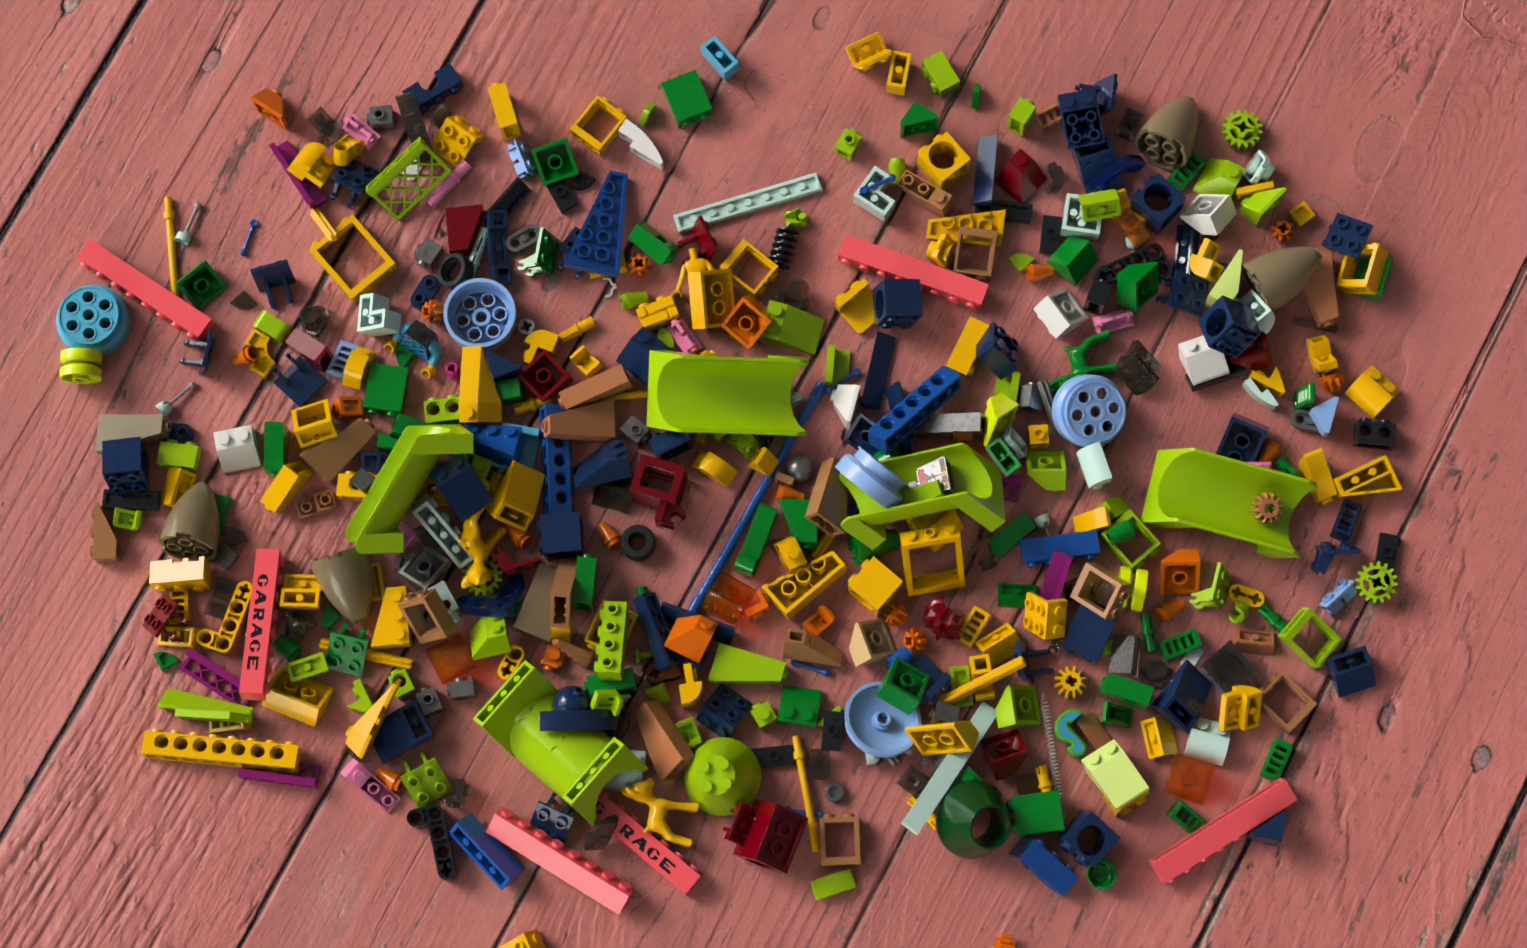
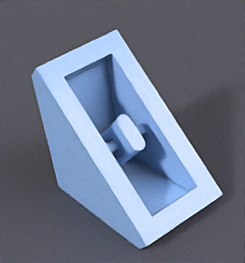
[1309,396,1339,438]

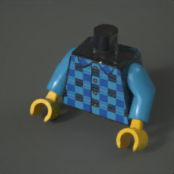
[384,320,442,379]

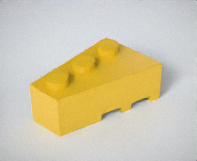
[371,586,413,650]

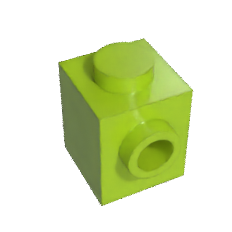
[834,128,862,161]
[750,701,777,731]

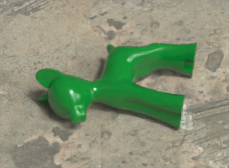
[1049,330,1120,393]

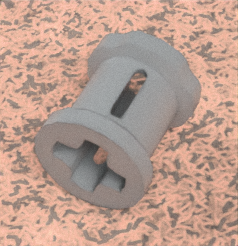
[518,318,536,339]

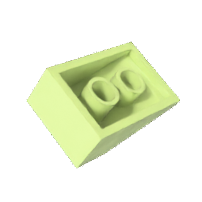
[1205,249,1243,308]
[1081,739,1150,810]

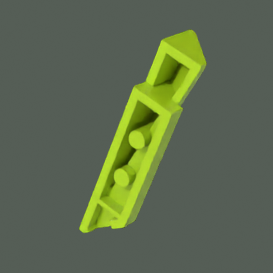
[157,688,254,723]

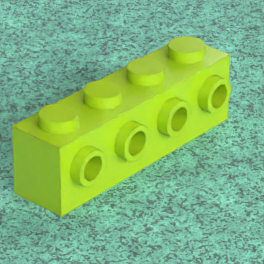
[594,601,629,681]

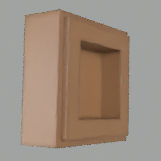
[775,471,795,488]

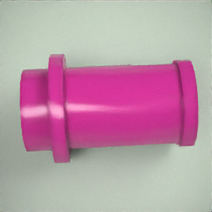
[445,362,461,380]

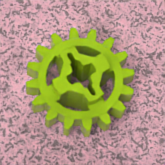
[1221,109,1263,150]
[461,557,503,597]
[1355,561,1398,603]

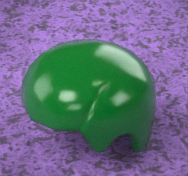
[1086,859,1117,890]

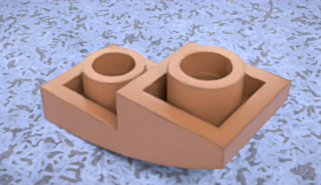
[294,489,337,521]

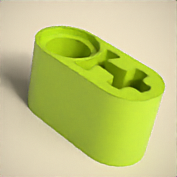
[252,310,292,345]

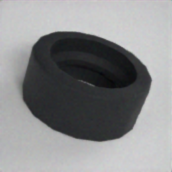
[437,253,474,290]

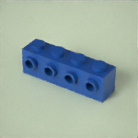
[1019,530,1100,568]
[448,813,524,891]

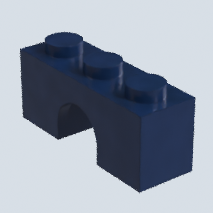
[402,63,463,115]

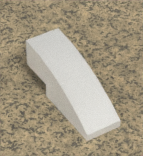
[618,119,664,170]

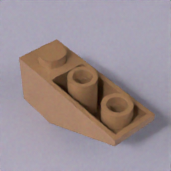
[896,169,955,218]
[90,502,121,563]
[783,628,843,667]

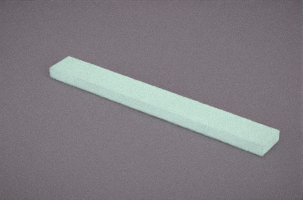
[673,172,822,234]
[901,701,996,835]

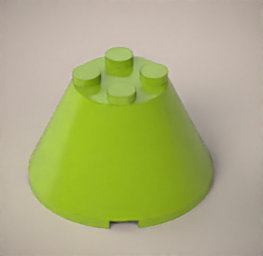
[683,737,762,816]

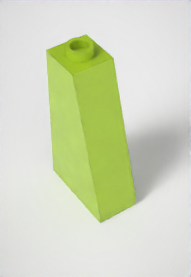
[708,643,789,684]

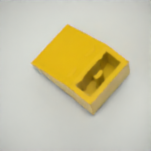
[486,460,545,532]

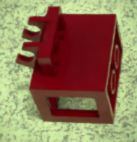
[630,454,688,530]
[723,799,809,874]

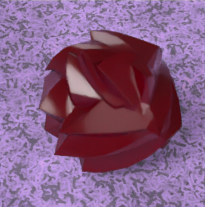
[922,594,964,641]

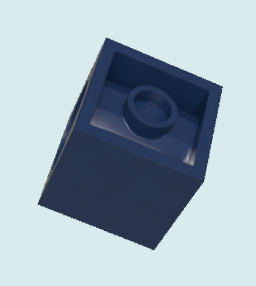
[1130,173,1187,235]
[872,279,923,329]
[1198,295,1261,358]
[102,437,149,494]
[537,512,584,560]
[1056,809,1121,867]

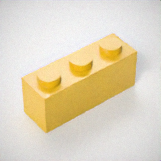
[946,316,990,380]

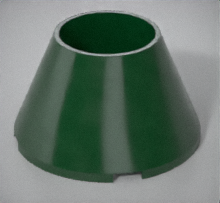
[936,780,1011,859]

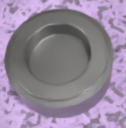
[825,782,844,803]

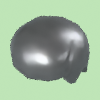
[785,454,816,485]

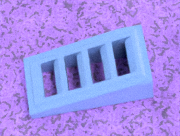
[326,340,358,380]

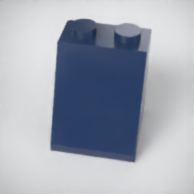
[429,454,494,522]
[1061,598,1120,662]

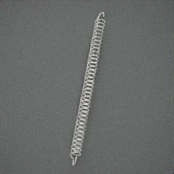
[1040,693,1067,831]

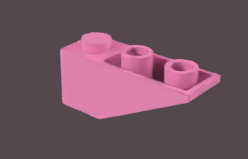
[341,758,401,813]

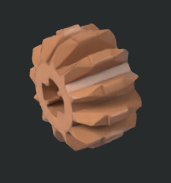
[1250,492,1284,524]

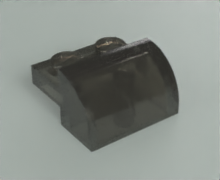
[1113,340,1161,396]

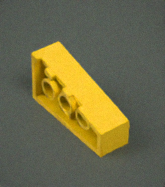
[761,551,847,620]

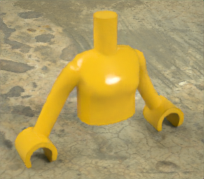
[671,247,715,300]

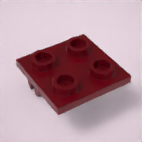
[676,215,717,264]
[490,548,541,576]
[142,594,193,643]

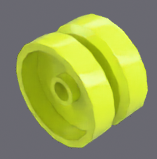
[59,348,103,384]
[1118,566,1148,612]

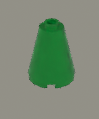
[848,529,901,565]

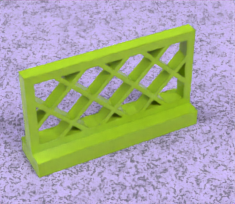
[366,137,452,221]

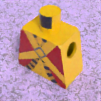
[773,536,807,574]

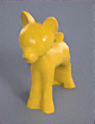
[458,507,507,589]
[621,778,699,848]

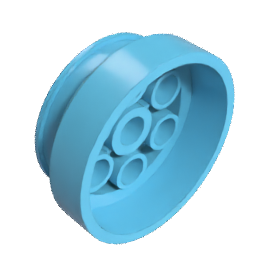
[56,285,131,356]

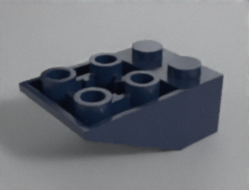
[1057,88,1105,150]
[1071,133,1124,194]
[1151,659,1212,733]
[373,700,436,764]

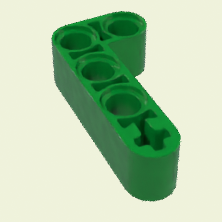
[734,503,778,578]

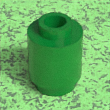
[1106,520,1136,545]
[272,634,302,662]

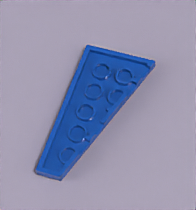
[563,171,628,278]

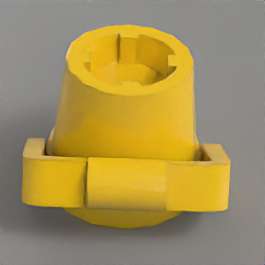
[926,234,956,269]

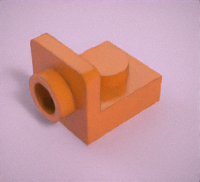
[332,396,363,420]
[540,643,566,673]

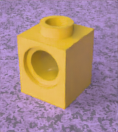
[1027,424,1049,449]

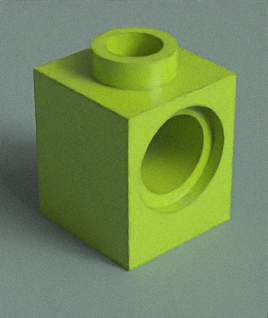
[387,668,417,700]

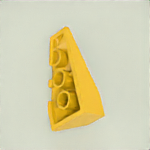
[459,346,502,423]
[345,679,402,759]

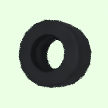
[620,524,656,561]

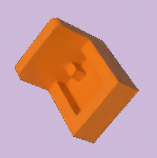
[744,590,770,621]
[802,604,836,637]

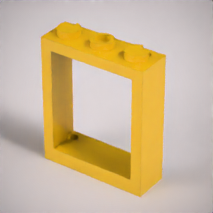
[309,214,398,304]
[899,523,966,597]

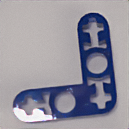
[1085,154,1146,193]
[456,574,525,618]

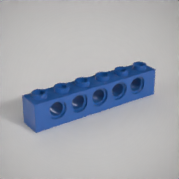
[868,365,962,454]
[539,404,574,514]

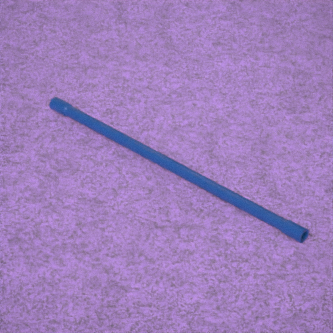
[687,381,827,614]

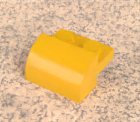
[287,142,337,188]
[1345,365,1401,419]
[279,574,323,610]
[679,663,704,710]
[1218,685,1263,732]

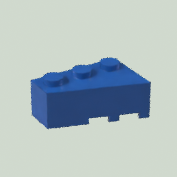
[465,423,525,466]
[1009,836,1078,896]

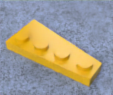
[926,210,1006,247]

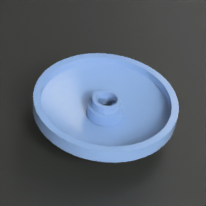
[843,682,921,758]

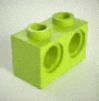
[1006,97,1036,137]
[423,395,461,425]

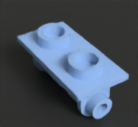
[508,139,536,180]
[1319,579,1358,616]

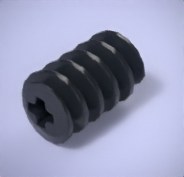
[768,227,800,270]

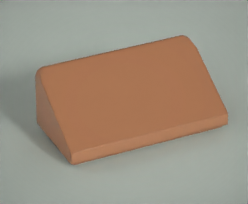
[1234,628,1275,656]
[1075,712,1112,751]

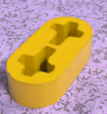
[1227,584,1265,609]

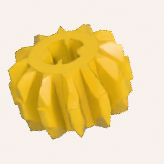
[1054,666,1087,699]

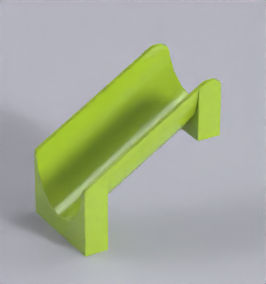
[646,350,809,436]
[346,424,473,554]
[839,443,1006,550]
[1140,448,1317,559]
[473,660,648,828]

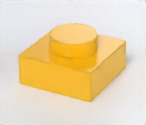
[1288,201,1315,228]

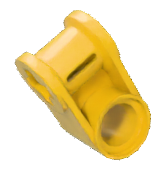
[334,134,365,166]

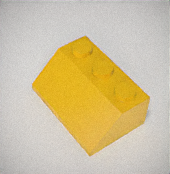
[687,268,735,329]
[261,667,334,727]
[905,721,979,756]

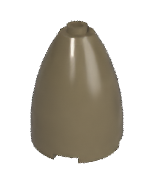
[1135,96,1199,171]
[1242,246,1322,313]
[159,482,220,561]
[310,546,373,624]

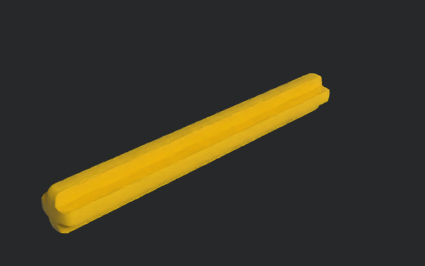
[319,638,413,670]
[939,656,1027,704]

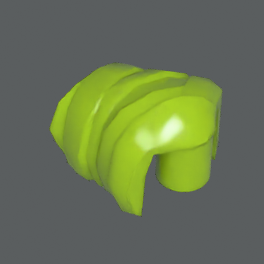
[784,208,808,229]
[1229,600,1249,624]

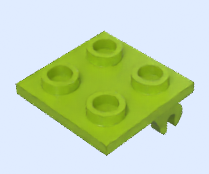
[1189,562,1231,610]
[400,750,453,808]

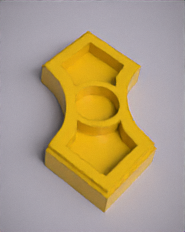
[244,328,276,379]

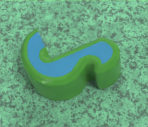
[1053,709,1087,759]

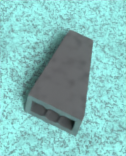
[913,412,984,440]

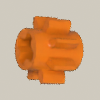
[1270,219,1295,243]
[627,253,651,278]
[422,299,444,323]
[1319,369,1344,393]
[884,602,908,627]
[903,627,928,653]
[993,933,1015,948]

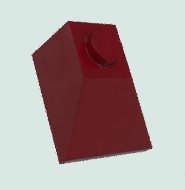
[994,148,1047,203]
[1230,331,1273,371]
[981,728,1029,781]

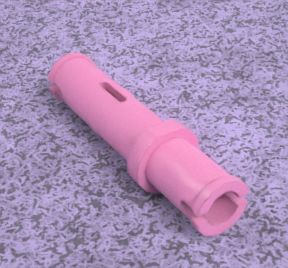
[425,160,472,209]

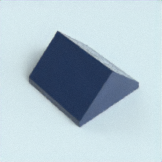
[485,350,522,382]
[843,411,879,455]
[1246,811,1287,846]

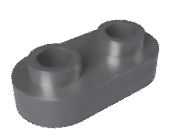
[506,224,540,254]
[1290,409,1320,434]

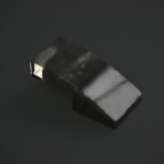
[205,576,238,619]
[584,819,616,851]

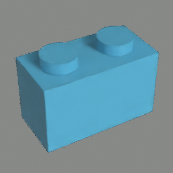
[700,35,739,81]

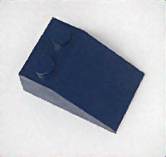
[1216,413,1270,462]
[572,440,632,490]

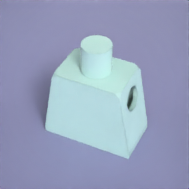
[427,580,461,624]

